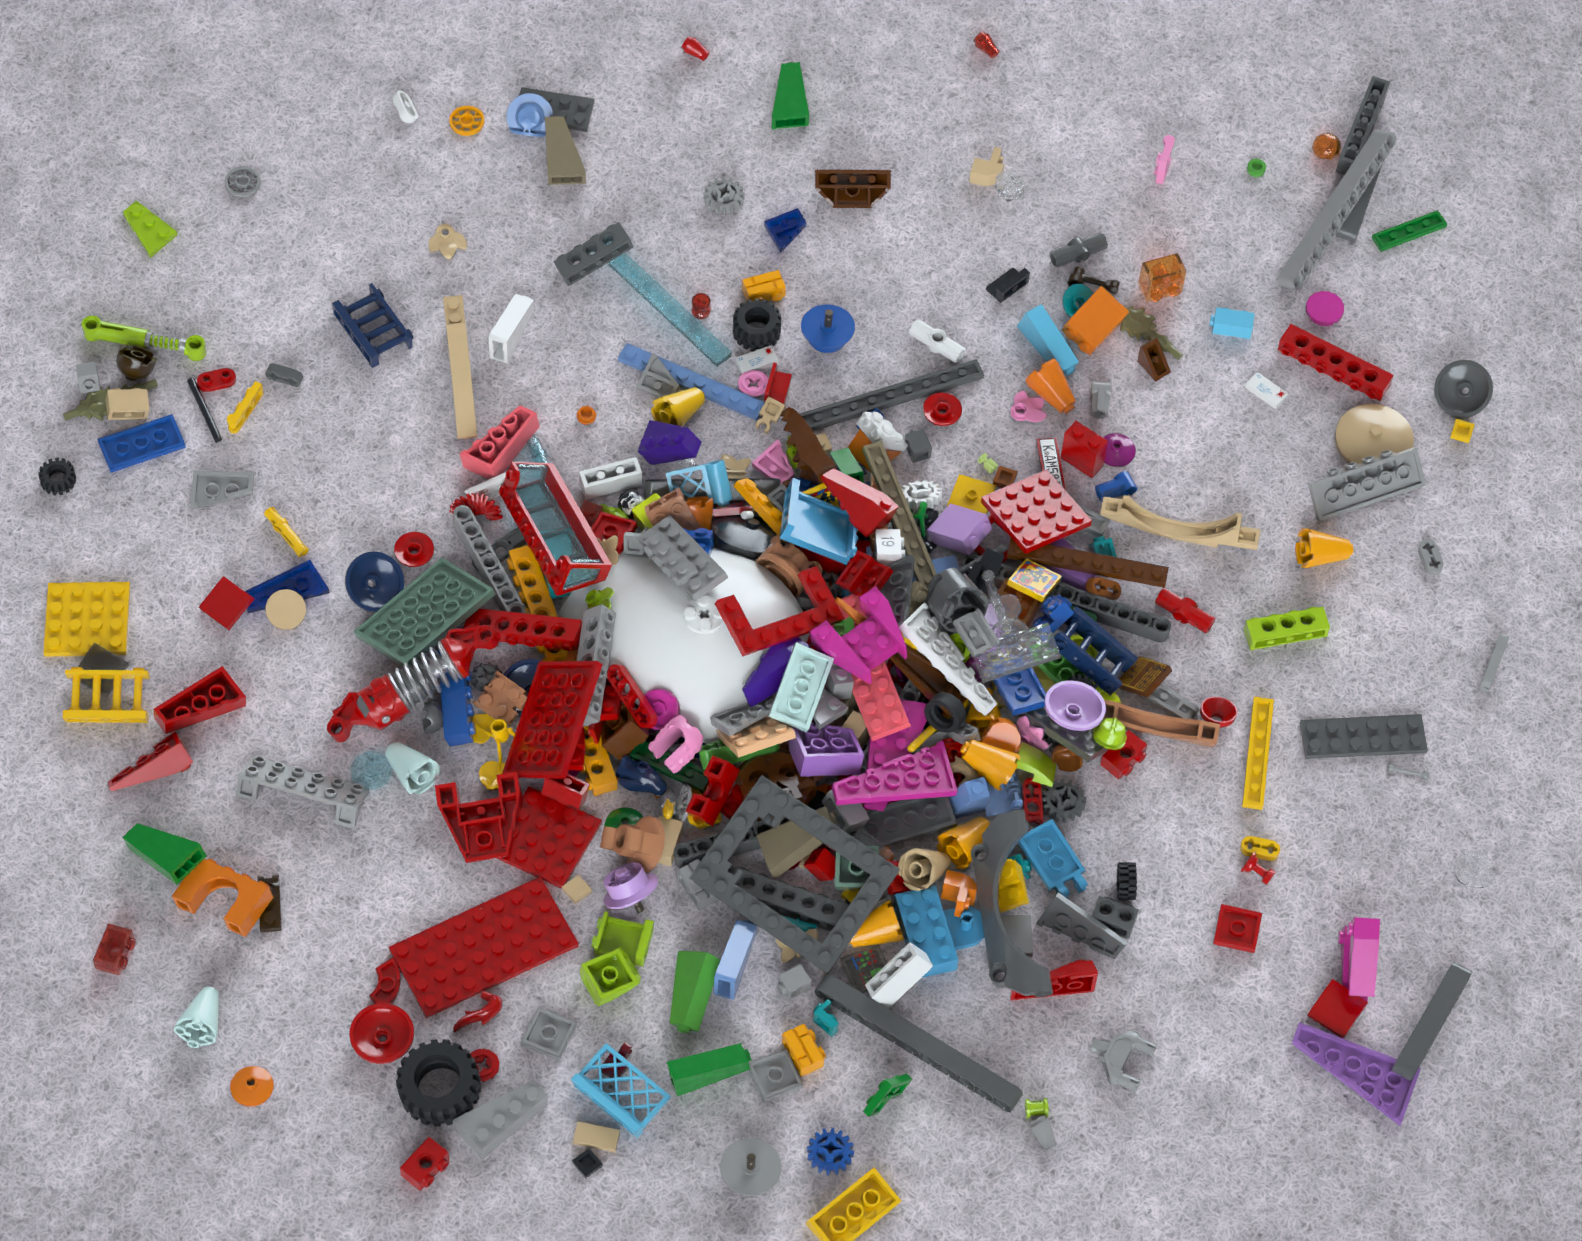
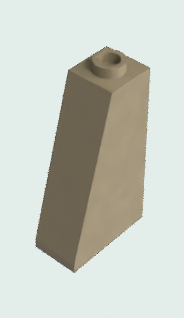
[545,116,586,185]
[756,806,838,879]

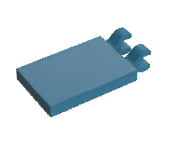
[1018,819,1088,899]

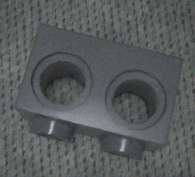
[1092,896,1139,939]

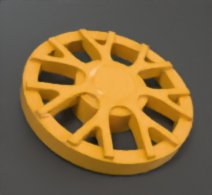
[449,106,485,136]

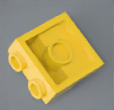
[998,859,1029,913]

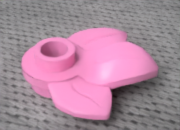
[1010,391,1047,423]
[1017,716,1049,750]

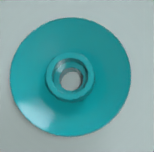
[1062,284,1094,318]

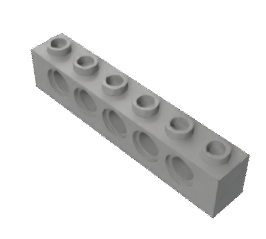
[577,604,616,727]

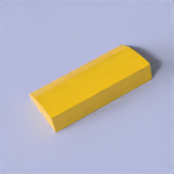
[805,1167,902,1241]

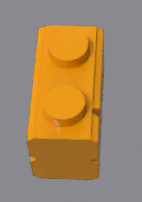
[742,270,786,301]
[781,1024,826,1077]

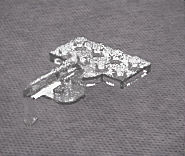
[974,570,1061,683]

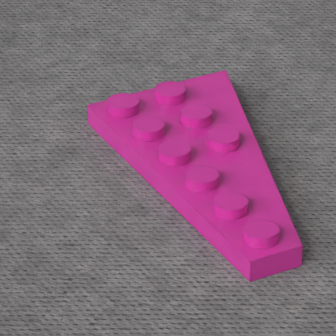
[863,699,927,811]
[832,741,958,805]

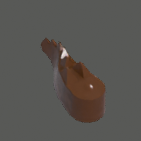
[780,407,838,486]

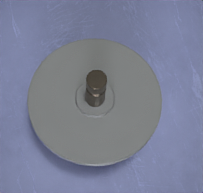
[720,1138,782,1196]

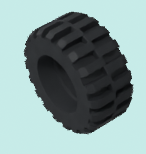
[396,1039,481,1127]

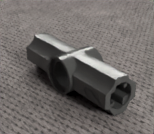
[1049,233,1108,268]

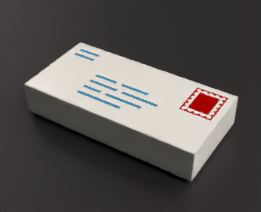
[735,345,779,374]
[1245,372,1288,409]

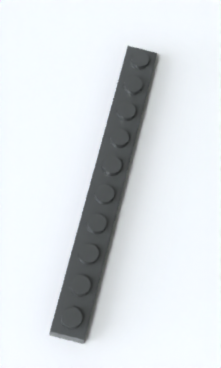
[800,359,984,431]

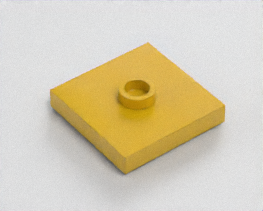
[947,474,997,514]

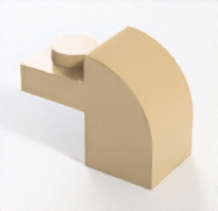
[969,147,1004,186]

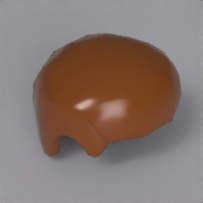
[1052,744,1083,772]

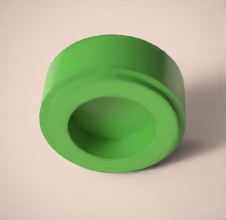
[1247,159,1266,177]

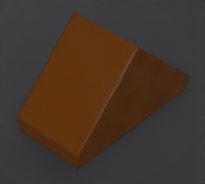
[1137,338,1171,381]

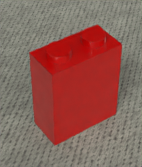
[1060,420,1108,478]

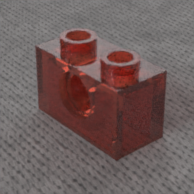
[93,923,136,975]

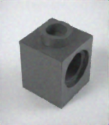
[905,429,932,463]

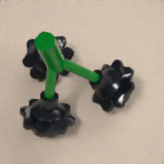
[892,501,939,554]

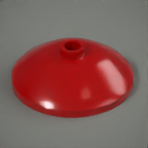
[349,1003,414,1064]

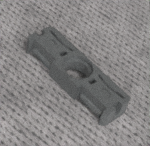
[472,527,526,572]

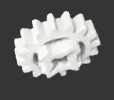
[902,480,942,511]

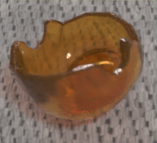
[1312,133,1341,160]

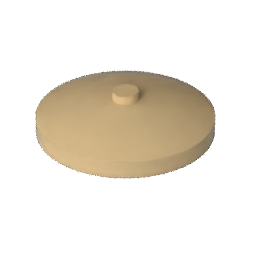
[1335,404,1414,464]

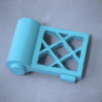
[666,460,733,506]

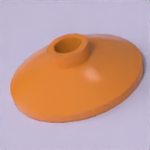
[230,1066,274,1106]

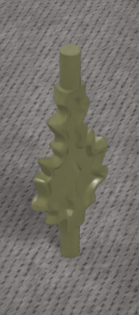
[1120,305,1183,360]
[63,379,158,421]

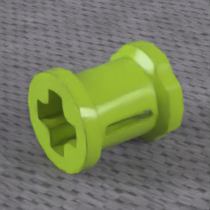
[1025,1098,1049,1118]

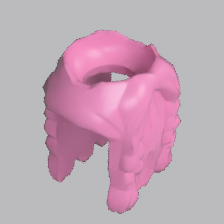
[648,715,704,773]

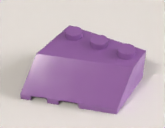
[788,722,864,777]

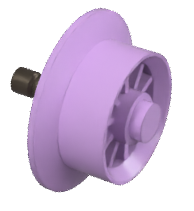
[603,862,658,913]

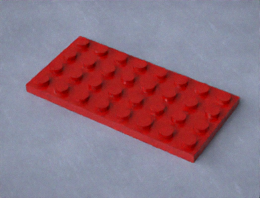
[389,876,579,1018]

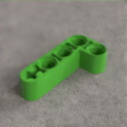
[699,740,780,770]

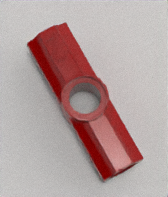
[1155,588,1216,633]

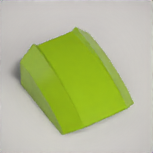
[579,948,641,1006]

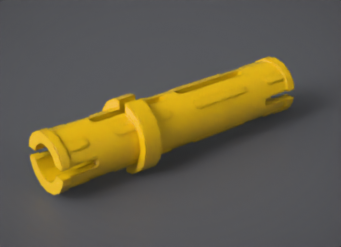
[264,507,309,558]

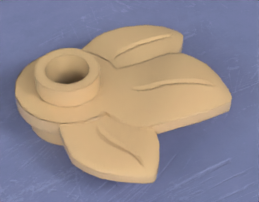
[428,224,467,260]

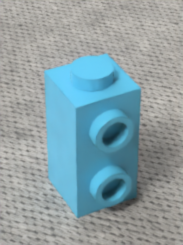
[1209,307,1255,339]

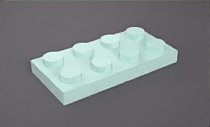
[768,643,834,732]

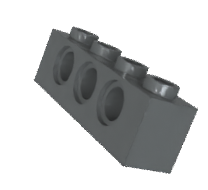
[553,222,634,286]

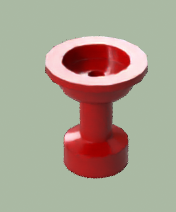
[1240,852,1276,885]

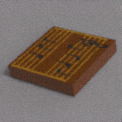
[1119,656,1172,698]

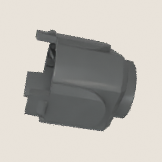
[925,568,991,633]

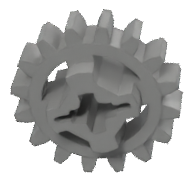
[703,177,745,215]

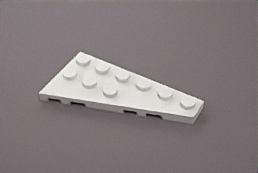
[899,602,997,716]

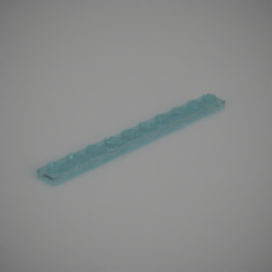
[594,241,732,367]

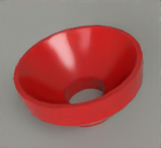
[1200,696,1238,728]

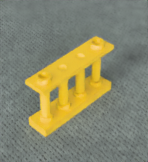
[62,667,150,723]

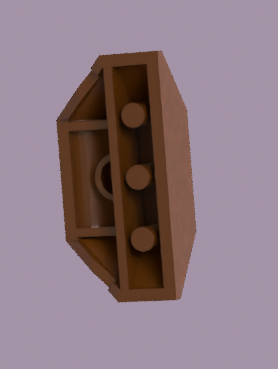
[815,169,891,208]

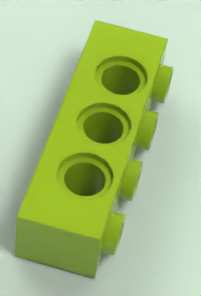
[1244,607,1330,650]

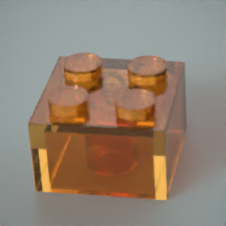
[1138,253,1186,302]

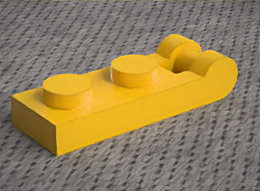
[227,381,264,434]

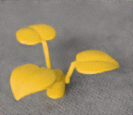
[472,714,515,790]

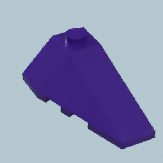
[742,637,810,707]

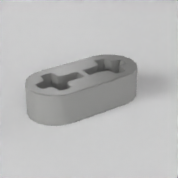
[1418,539,1444,575]

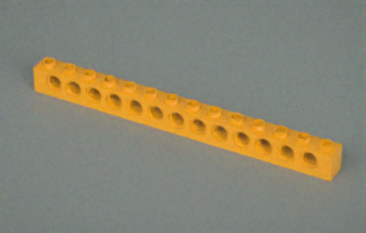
[506,545,617,796]

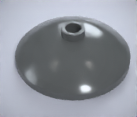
[1434,360,1493,418]

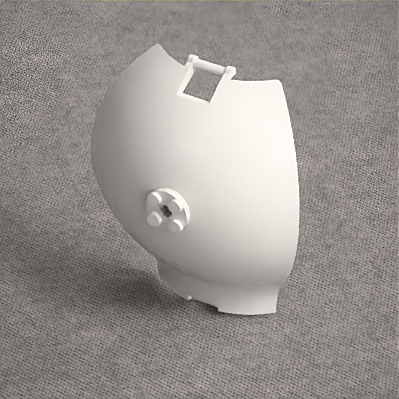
[557,548,810,744]

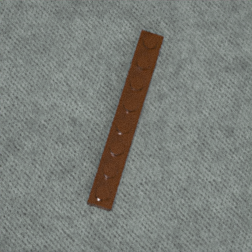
[1007,538,1169,588]

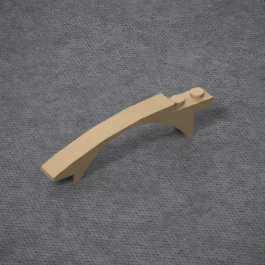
[443,295,477,439]
[1100,495,1261,550]

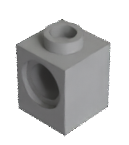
[76,361,100,394]
[777,964,811,1001]

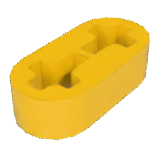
[1240,836,1280,861]

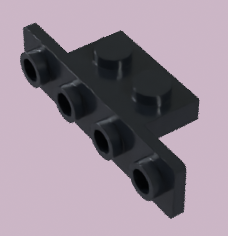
[966,548,1005,595]

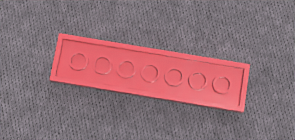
[831,594,911,742]

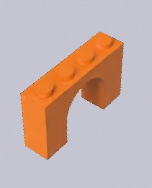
[172,859,273,937]

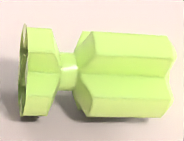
[978,453,998,474]

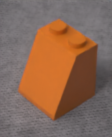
[1062,286,1129,356]

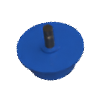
[801,304,855,353]

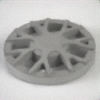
[225,166,261,197]
[673,784,692,822]

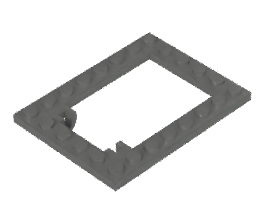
[689,775,900,974]

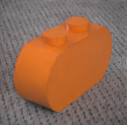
[978,717,1021,778]

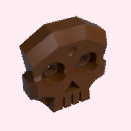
[735,749,816,822]

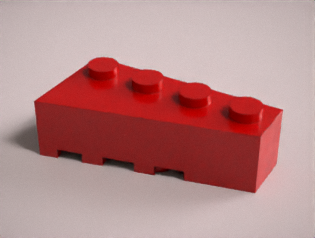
[153,666,246,734]

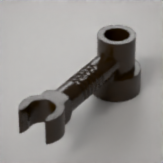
[1067,267,1120,294]

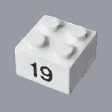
[874,529,905,565]

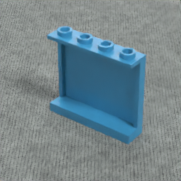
[780,478,858,565]

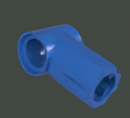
[1095,471,1138,502]

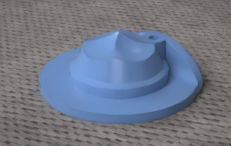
[507,93,553,137]

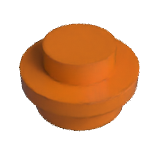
[577,406,596,425]

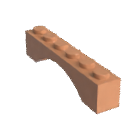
[1103,700,1220,748]

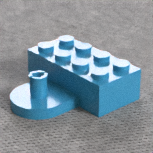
[894,885,984,978]

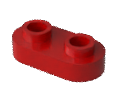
[197,368,236,392]

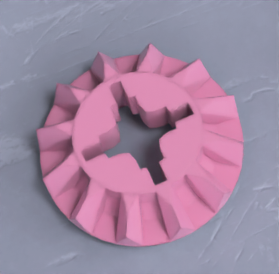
[738,370,768,398]

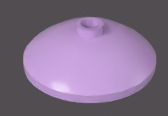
[1044,681,1106,731]

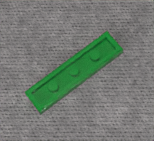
[1372,210,1447,252]

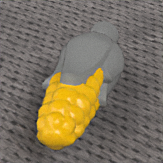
[660,787,677,819]

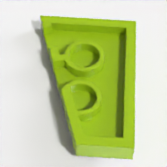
[123,200,178,258]

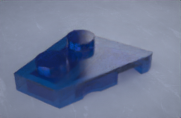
[764,208,806,252]

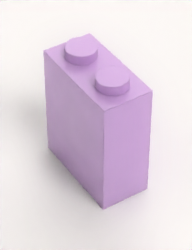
[927,503,992,555]

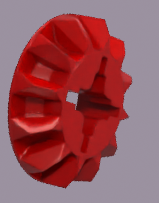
[470,1049,500,1083]

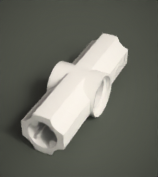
[909,319,966,363]

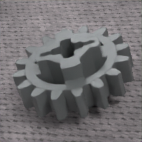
[1042,779,1087,823]

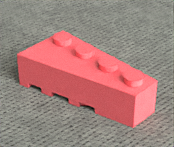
[460,405,540,479]

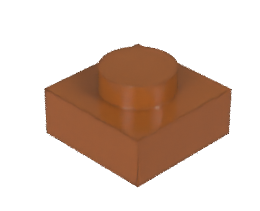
[993,466,1018,488]

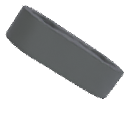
[265,363,303,387]

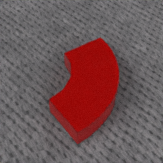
[369,957,401,1004]

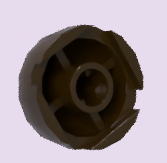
[116,345,157,381]

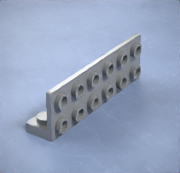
[236,756,370,829]

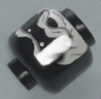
[617,490,645,520]

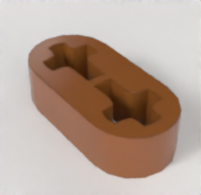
[1086,577,1121,600]

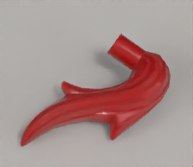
[453,991,503,1032]

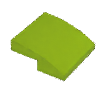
[1016,742,1057,787]

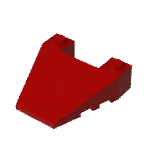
[435,772,523,863]

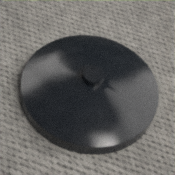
[710,514,785,559]

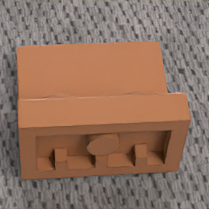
[645,488,700,530]

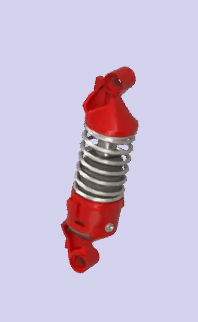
[327,623,499,742]

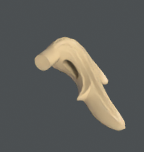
[950,756,978,786]

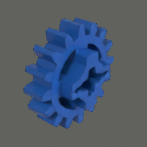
[807,1128,854,1176]

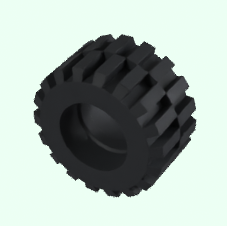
[733,299,781,351]

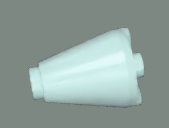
[174,987,219,1048]

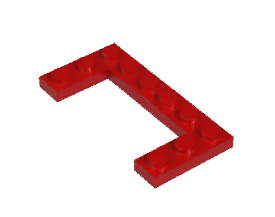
[714,566,845,657]

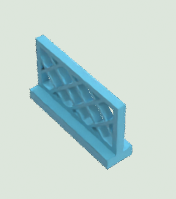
[571,1043,671,1138]

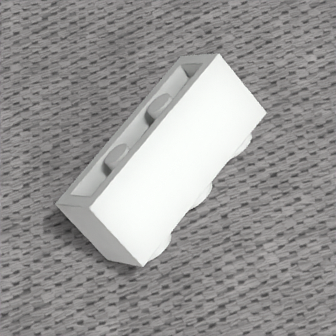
[579,457,642,500]
[865,942,933,1009]

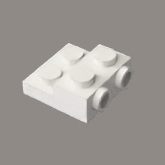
[856,411,908,451]

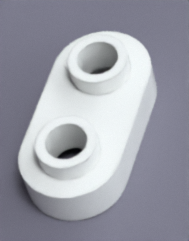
[392,90,418,123]

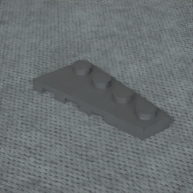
[880,555,915,632]

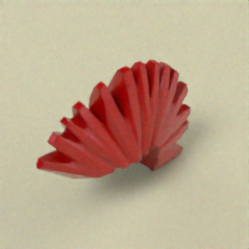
[449,493,503,521]

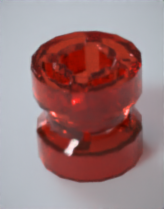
[691,293,711,319]

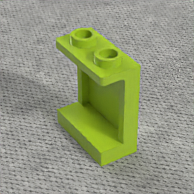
[591,911,654,967]

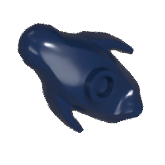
[616,756,667,799]

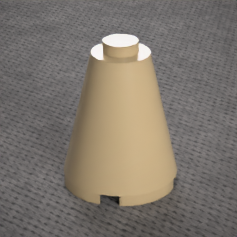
[898,849,951,891]

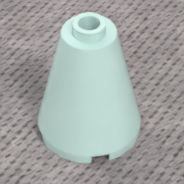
[385,742,440,795]

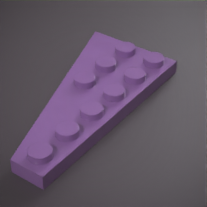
[1292,1022,1421,1126]

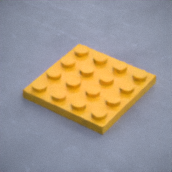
[43,582,130,656]

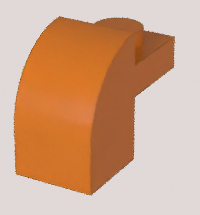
[941,870,977,917]

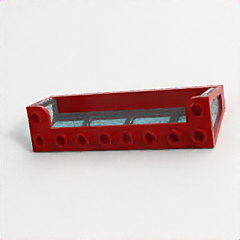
[499,462,612,595]

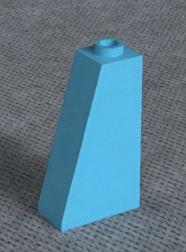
[1017,304,1079,376]

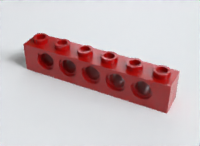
[1278,324,1394,402]
[463,608,583,651]

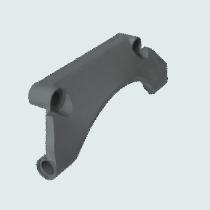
[971,809,1053,997]

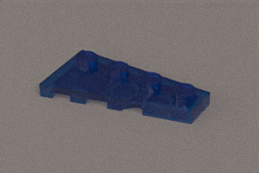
[245,560,330,614]

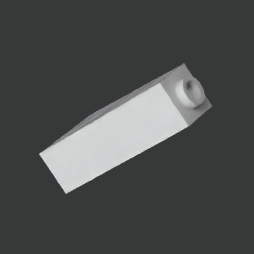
[488,294,534,364]

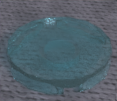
[351,751,392,790]

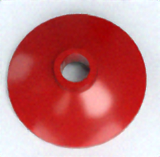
[923,392,962,426]
[394,532,434,567]

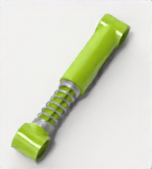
[81,315,207,361]

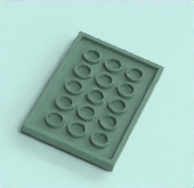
[354,557,496,667]

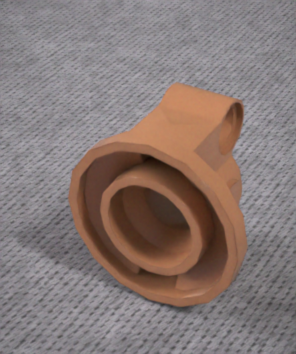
[756,534,822,598]
[600,816,665,874]

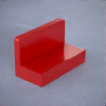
[764,362,792,404]

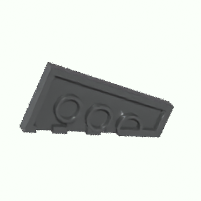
[1036,892,1128,959]

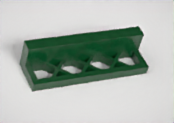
[630,741,708,793]

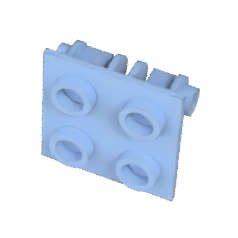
[985,772,1023,817]

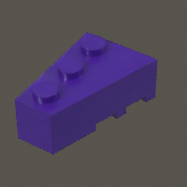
[637,420,702,465]

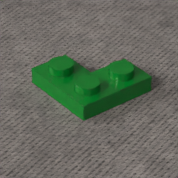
[863,1073,913,1117]

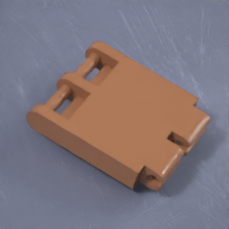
[472,671,528,725]

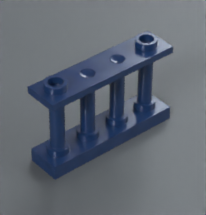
[332,283,414,368]
[1048,606,1138,695]

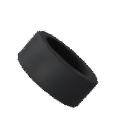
[924,692,966,733]

